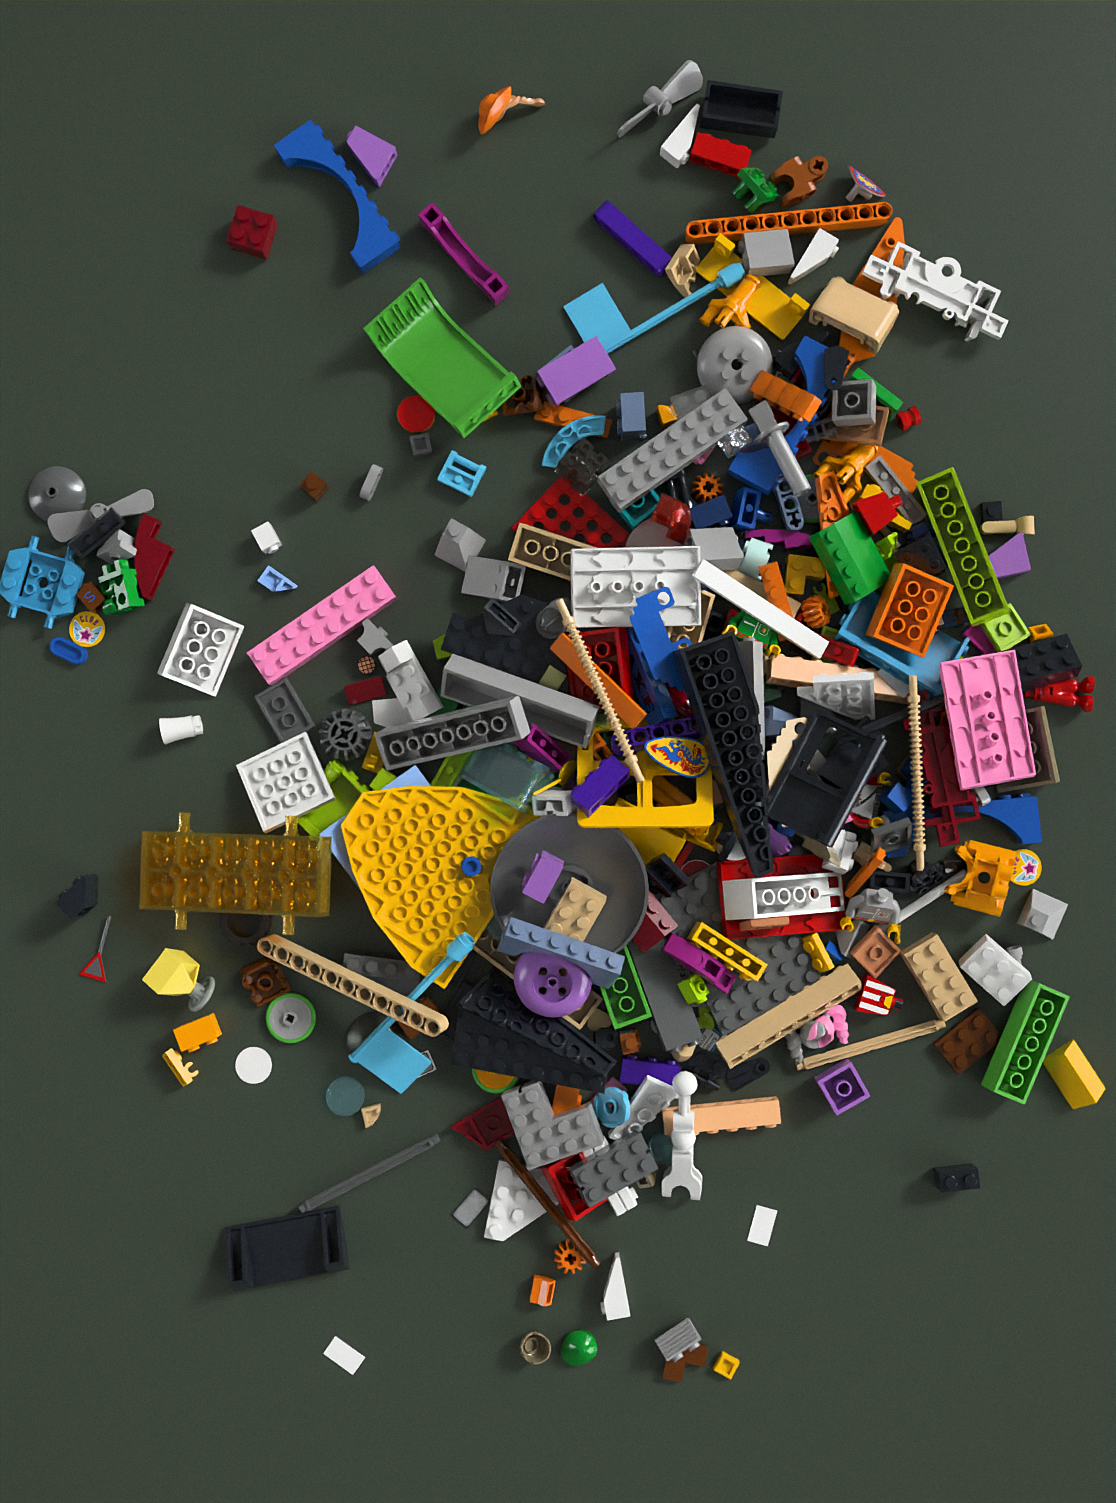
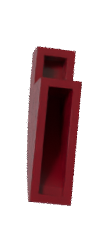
[134,513,175,601]

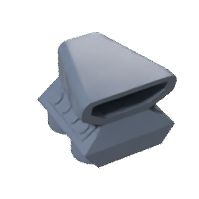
[764,706,798,749]

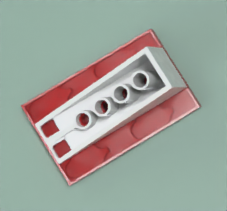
[716,855,848,940]

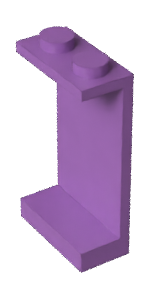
[535,336,616,408]

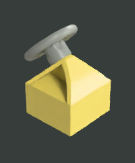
[142,948,215,1012]

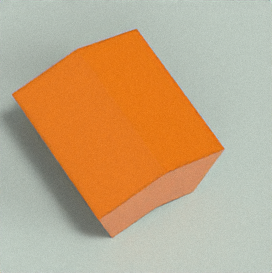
[530,1274,556,1307]

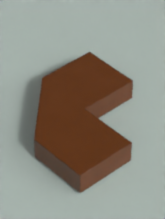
[662,1344,708,1382]

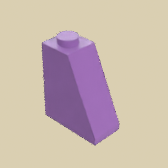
[346,125,397,187]
[988,533,1031,579]

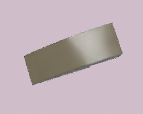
[794,831,841,867]

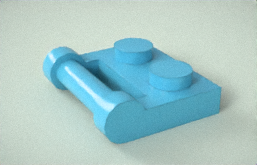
[437,450,487,498]

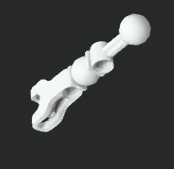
[662,1071,702,1200]

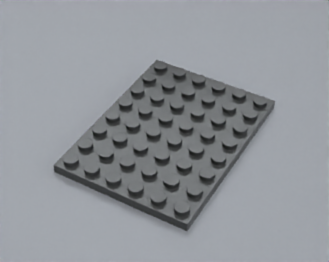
[654,858,821,1036]

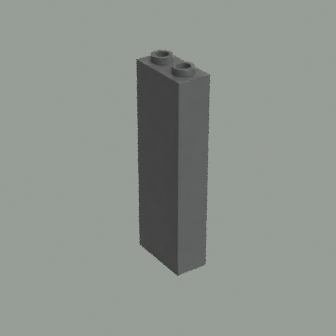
[627,938,703,1054]

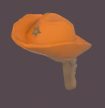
[478,86,545,135]

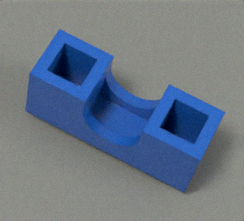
[878,754,929,814]

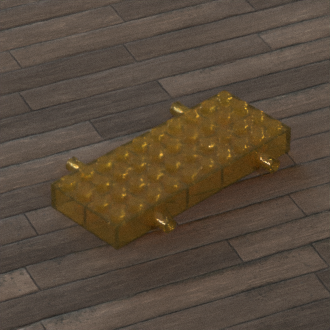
[139,812,332,935]

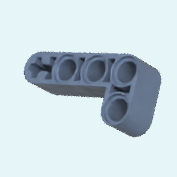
[774,474,804,532]

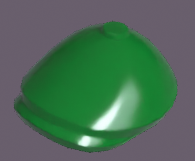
[560,1329,597,1366]

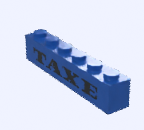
[609,627,678,725]

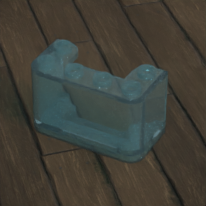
[459,743,555,816]

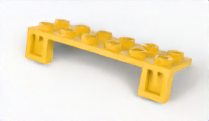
[695,233,810,341]

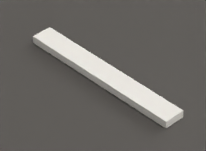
[692,559,829,659]

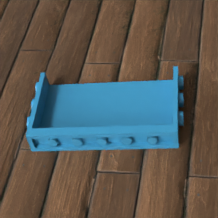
[833,591,970,698]

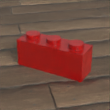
[689,132,752,179]

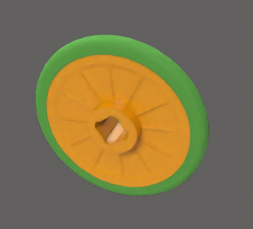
[472,1069,519,1094]

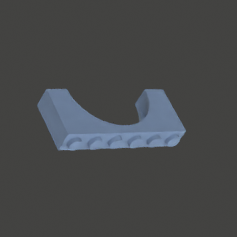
[497,917,625,989]

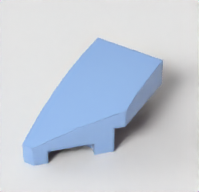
[258,565,298,592]

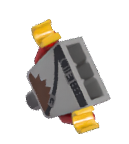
[850,772,891,829]

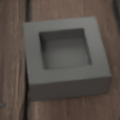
[410,433,433,457]

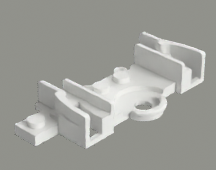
[862,241,1008,342]

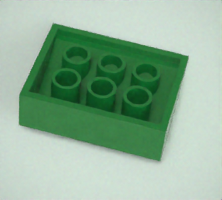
[809,510,890,605]

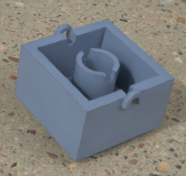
[616,392,647,441]

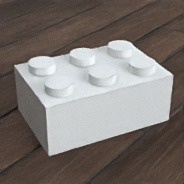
[959,934,1032,1006]

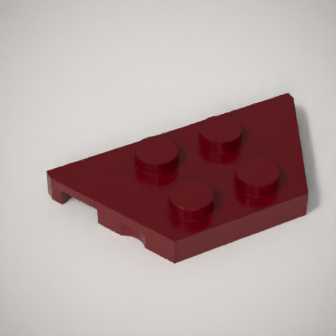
[451,1096,515,1151]

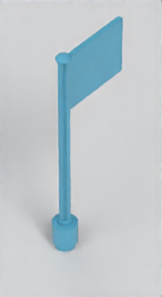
[563,262,746,354]
[349,932,475,1094]

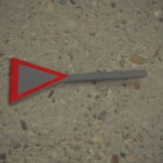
[79,916,111,982]

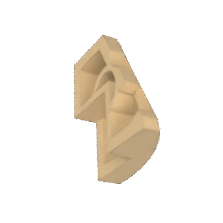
[665,244,700,298]

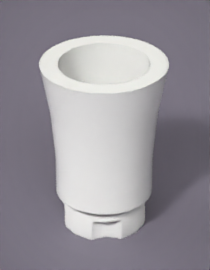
[159,715,203,744]

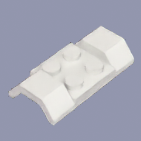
[378,640,444,721]

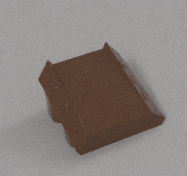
[502,375,546,416]
[239,956,292,1007]

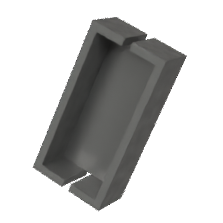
[567,1130,658,1208]

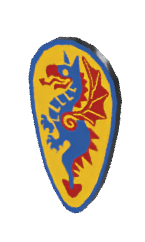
[643,736,710,778]

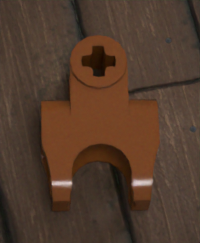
[768,156,828,207]

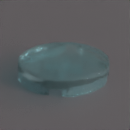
[326,1076,365,1116]

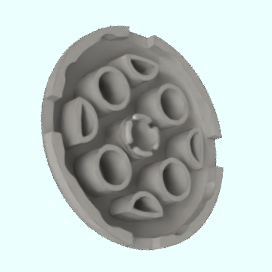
[697,326,773,404]

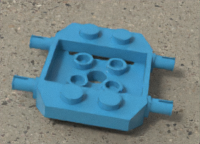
[0,535,85,629]

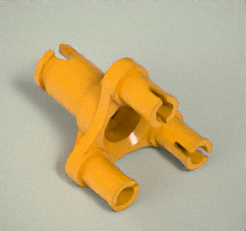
[699,274,762,329]
[813,444,878,504]

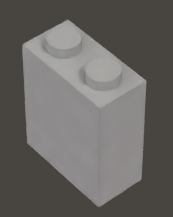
[738,229,795,277]
[684,527,744,571]

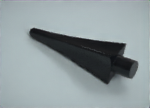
[939,860,967,874]

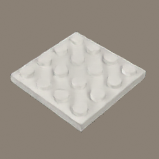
[236,732,336,833]

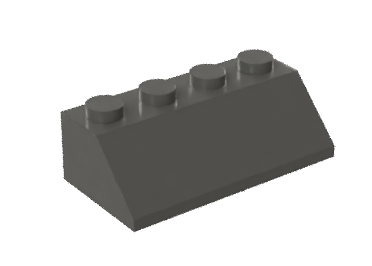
[343,951,422,999]

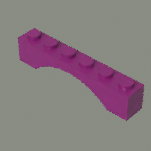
[418,202,510,307]

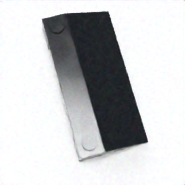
[225,1206,349,1291]

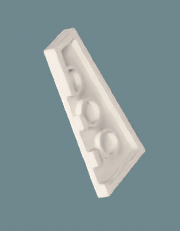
[608,1075,679,1141]

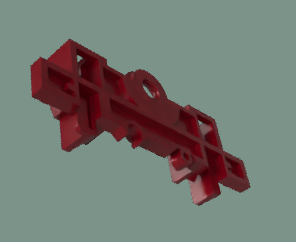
[900,690,981,847]

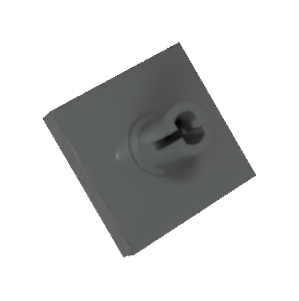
[871,815,912,854]

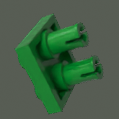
[732,168,780,214]

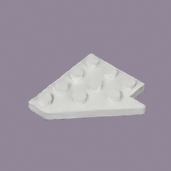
[797,672,875,720]
[484,1159,559,1241]

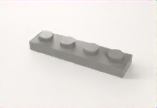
[863,455,927,527]

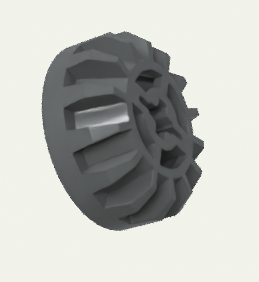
[319,709,373,761]

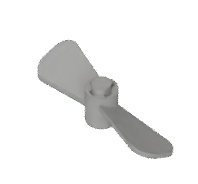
[616,60,703,138]
[48,489,154,543]

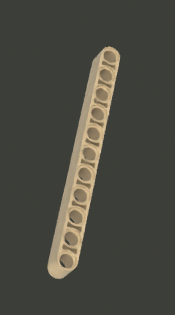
[257,934,449,1037]

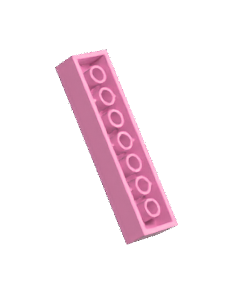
[247,565,398,686]

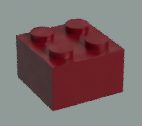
[226,205,278,260]

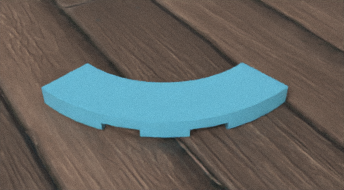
[541,415,606,468]

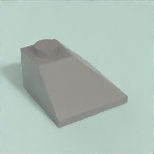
[435,518,486,572]
[1017,889,1068,939]

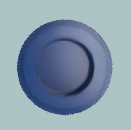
[461,856,481,876]

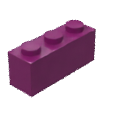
[512,724,571,773]

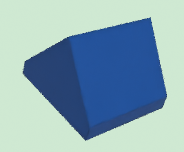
[824,940,843,966]

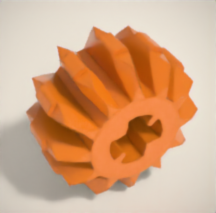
[691,472,724,504]
[801,595,831,629]
[554,1239,586,1274]

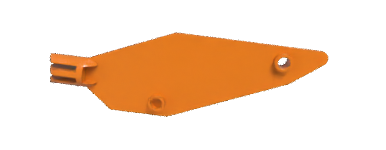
[839,217,905,378]

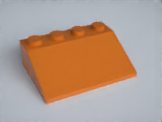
[865,563,954,658]

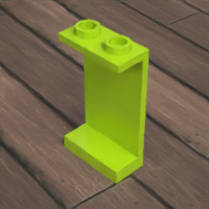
[295,770,371,846]

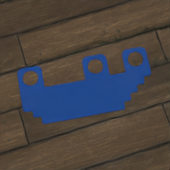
[629,587,692,696]

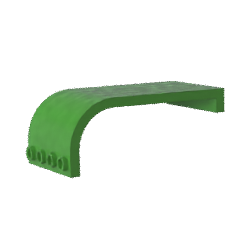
[363,277,522,438]

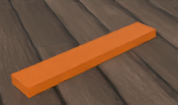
[550,633,647,729]

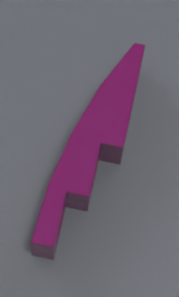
[742,529,814,552]

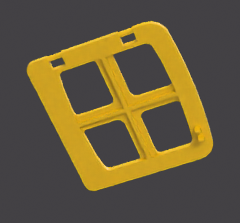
[577,714,714,828]

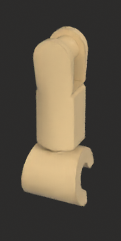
[979,516,1035,535]

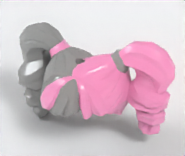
[785,1004,849,1064]

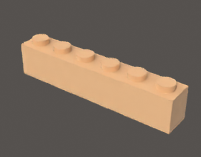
[662,1096,781,1137]

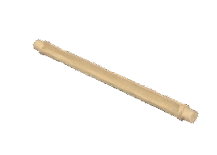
[795,1019,946,1071]

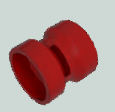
[895,406,922,431]

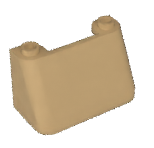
[809,276,899,355]

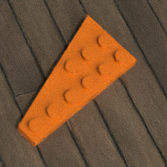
[815,471,850,599]

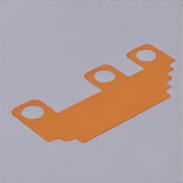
[813,440,918,495]

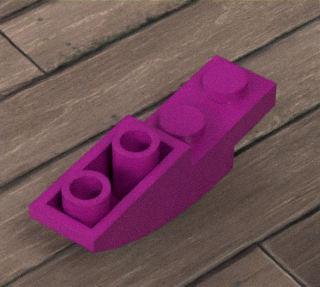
[662,933,736,994]

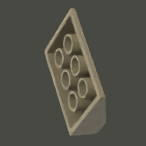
[996,706,1060,793]

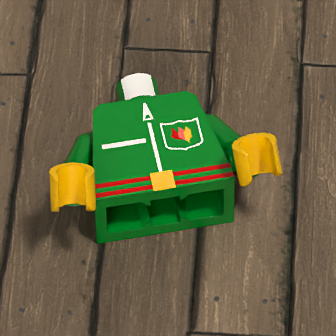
[722,611,781,658]

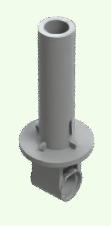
[749,400,811,497]

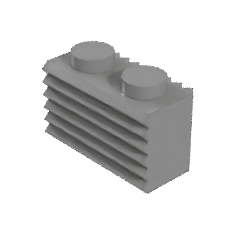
[655,1318,702,1363]

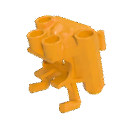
[944,840,1017,917]

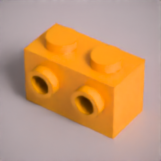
[173,1013,222,1052]

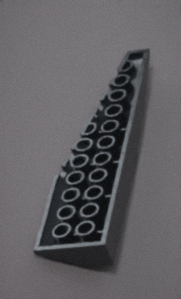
[672,631,774,878]

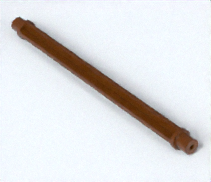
[494,1139,600,1268]

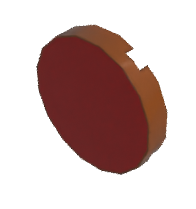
[397,395,435,434]

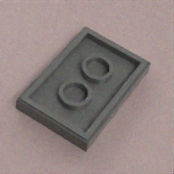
[253,677,316,743]

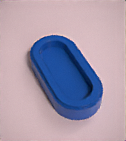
[49,637,88,664]

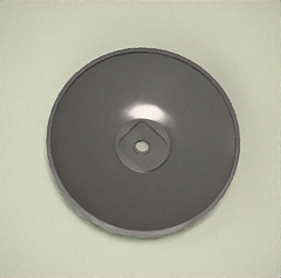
[490,812,649,953]

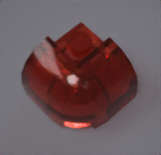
[651,493,692,544]

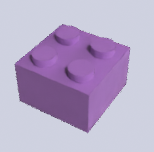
[521,850,564,904]
[814,1058,870,1115]

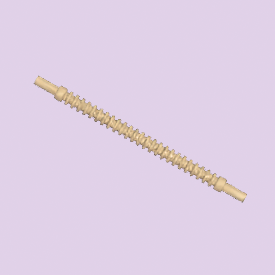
[556,599,645,783]
[907,675,926,871]

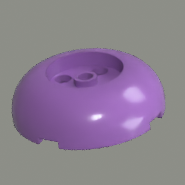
[514,952,592,1017]

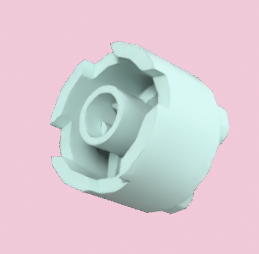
[738,538,773,581]

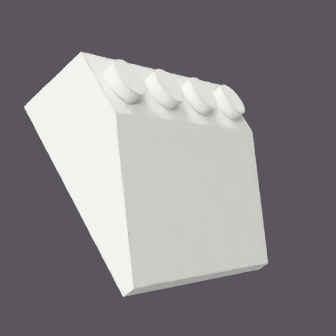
[157,603,244,697]

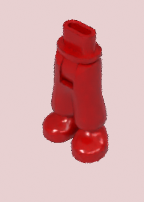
[1023,676,1095,712]

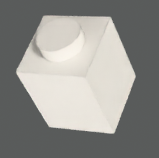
[251,522,282,554]

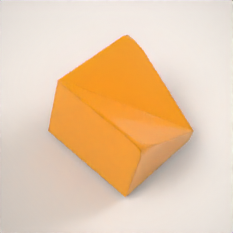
[656,405,677,428]

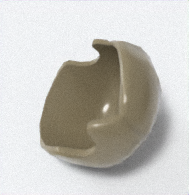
[519,1331,551,1365]

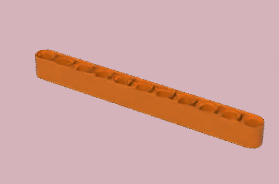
[685,202,893,245]

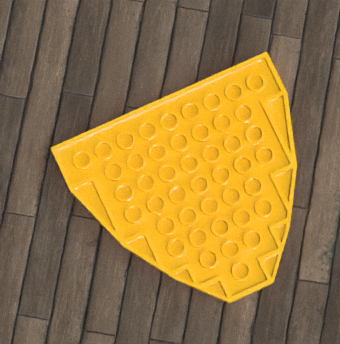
[341,786,541,989]

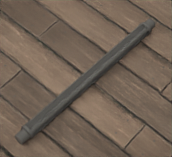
[299,1134,441,1213]

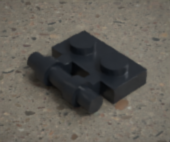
[683,1045,728,1091]

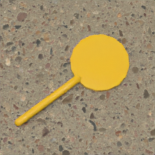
[533,760,577,796]

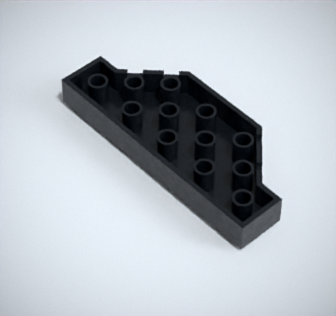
[440,594,600,694]

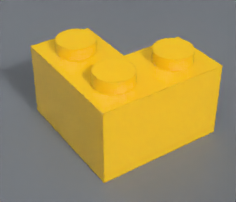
[783,554,826,598]

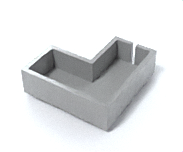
[501,1080,604,1170]

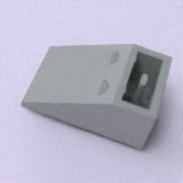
[461,556,526,603]

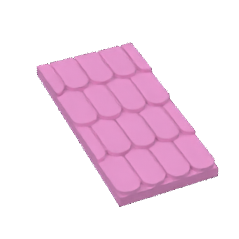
[939,650,1036,791]

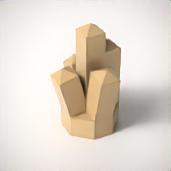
[852,841,892,872]

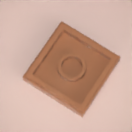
[738,917,789,931]
[849,925,901,979]

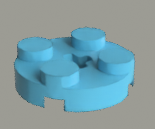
[593,1087,630,1128]

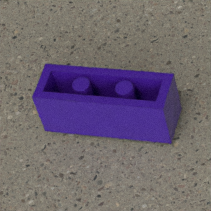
[571,755,630,817]
[619,1054,681,1086]

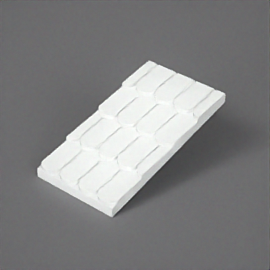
[570,546,701,628]

